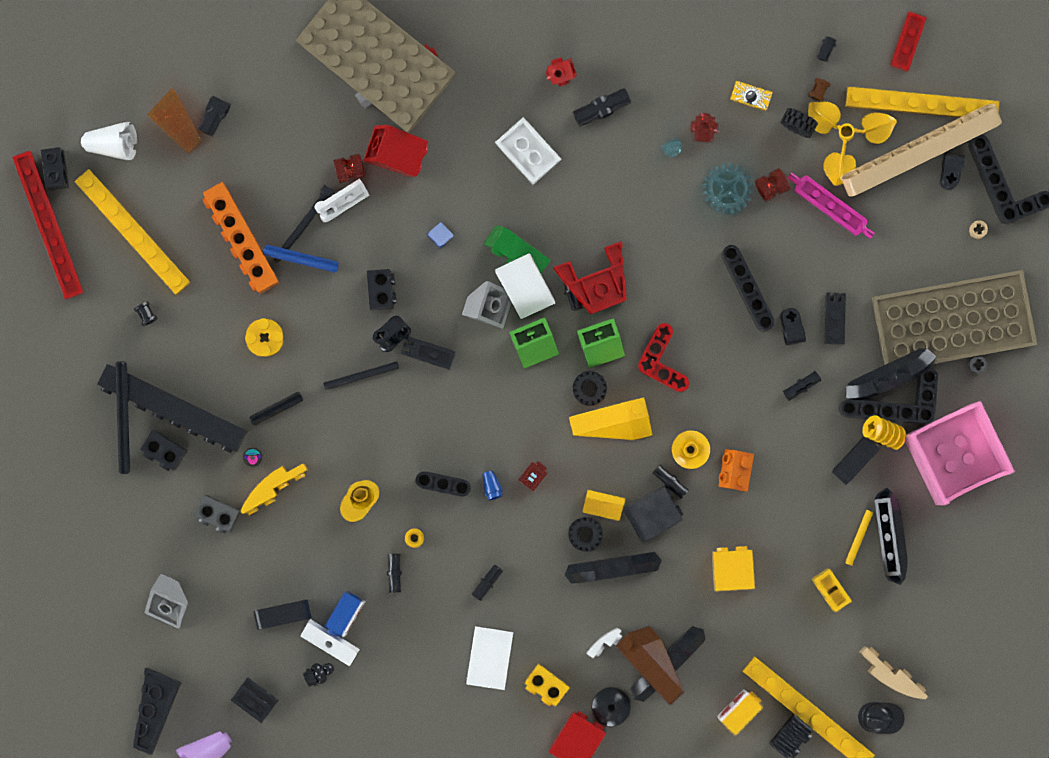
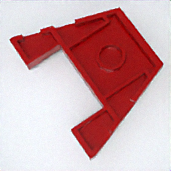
[553,241,627,315]

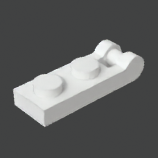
[315,179,369,222]

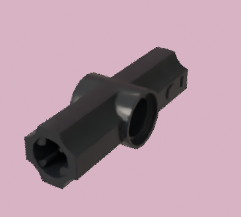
[573,88,631,127]

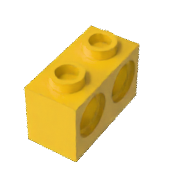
[811,568,852,612]
[524,663,569,706]

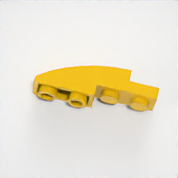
[241,464,308,515]

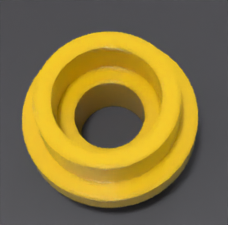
[405,528,424,548]

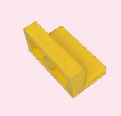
[583,490,625,521]

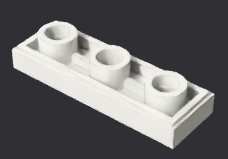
[301,619,360,666]

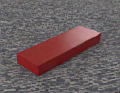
[890,11,927,72]

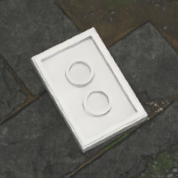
[495,117,561,185]
[495,253,555,319]
[466,626,513,690]

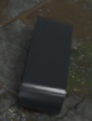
[832,436,883,485]
[416,472,471,496]
[253,599,312,630]

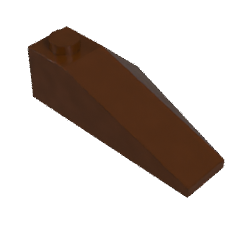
[616,626,684,705]

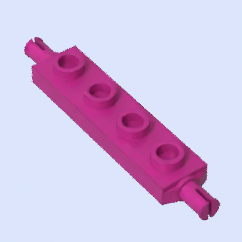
[787,172,875,239]

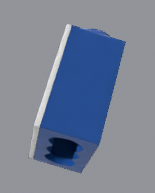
[325,591,366,637]

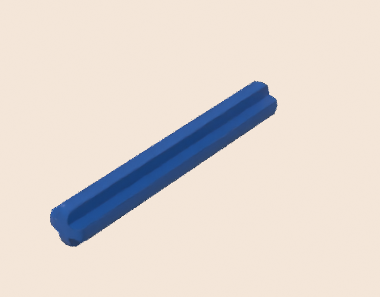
[263,244,339,272]

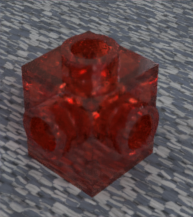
[690,113,718,143]

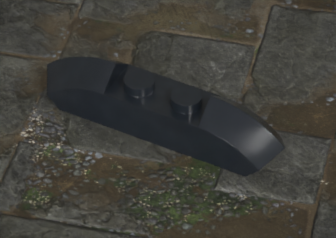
[846,348,936,400]
[874,488,908,585]
[565,552,662,584]
[630,626,706,702]

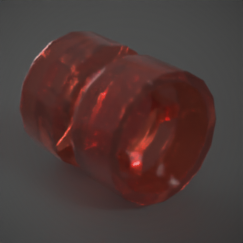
[333,153,365,184]
[755,168,790,202]

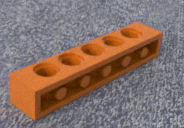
[202,182,280,294]

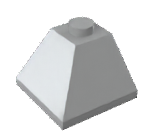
[462,281,512,329]
[144,574,188,629]

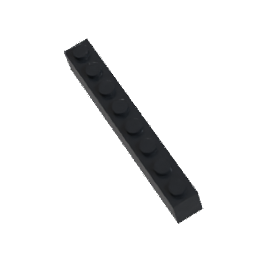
[97,364,248,453]

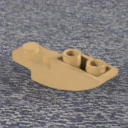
[859,646,928,700]

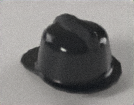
[858,702,905,734]

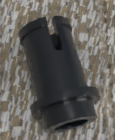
[816,36,836,62]

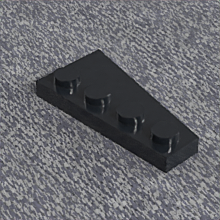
[133,668,181,755]

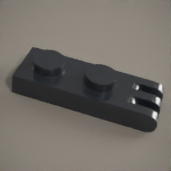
[825,292,846,345]
[401,336,456,370]

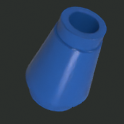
[482,471,503,500]

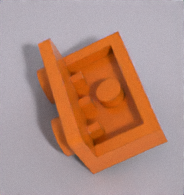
[718,449,754,492]

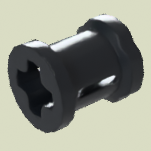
[134,301,158,326]

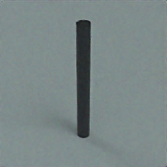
[323,361,399,390]

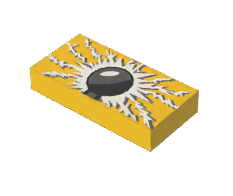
[730,81,772,111]

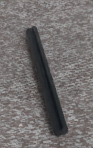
[115,361,130,474]

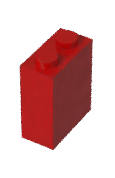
[548,711,606,758]

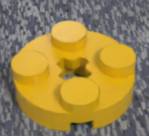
[245,318,284,357]

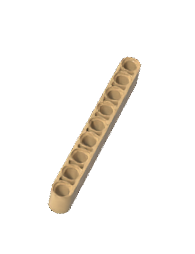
[841,104,1002,196]

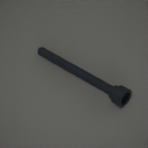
[274,184,336,262]

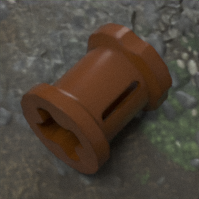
[808,78,831,102]

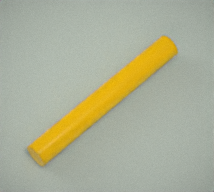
[845,510,873,566]

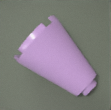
[176,731,232,758]

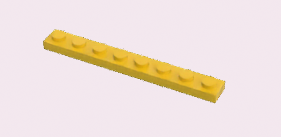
[845,87,999,118]
[74,169,191,295]
[742,656,875,758]

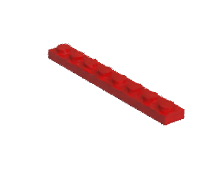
[12,151,84,300]

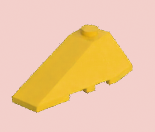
[569,397,652,440]

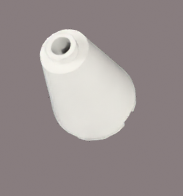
[81,122,137,160]

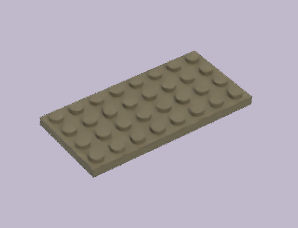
[295,0,457,133]
[871,270,1037,365]

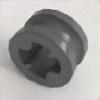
[968,356,987,373]

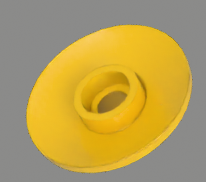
[672,430,710,469]

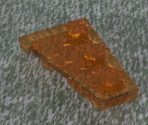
[147,88,202,155]

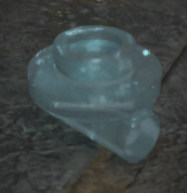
[660,137,682,157]

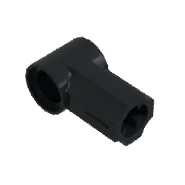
[198,96,231,137]

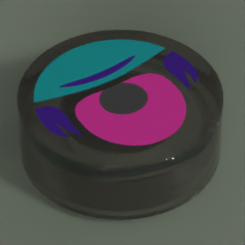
[243,448,263,467]

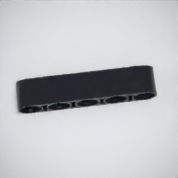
[721,245,775,332]

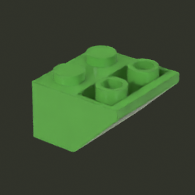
[509,317,559,369]
[577,318,625,368]

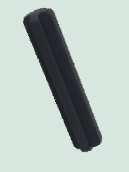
[249,392,303,425]

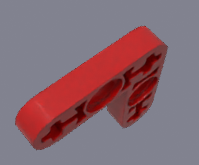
[638,323,689,392]

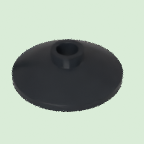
[592,687,631,726]

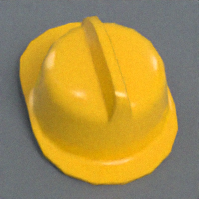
[340,480,379,522]

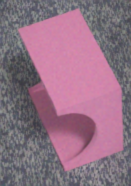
[905,401,1015,505]

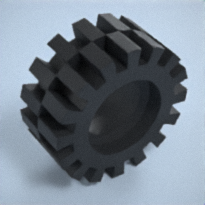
[780,108,818,138]
[573,371,607,406]
[568,517,603,552]

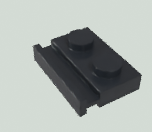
[230,677,279,723]

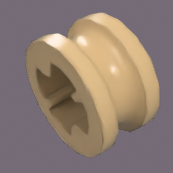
[969,221,988,239]

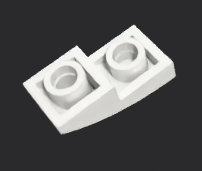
[587,628,622,658]

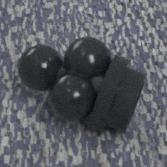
[302,663,334,687]

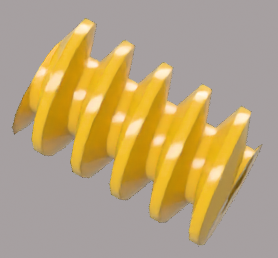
[863,415,906,450]

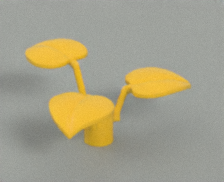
[808,102,897,186]

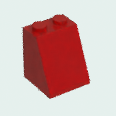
[363,125,428,177]

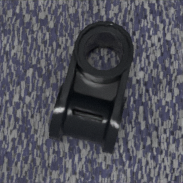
[940,152,965,190]
[780,308,806,346]
[373,315,411,353]

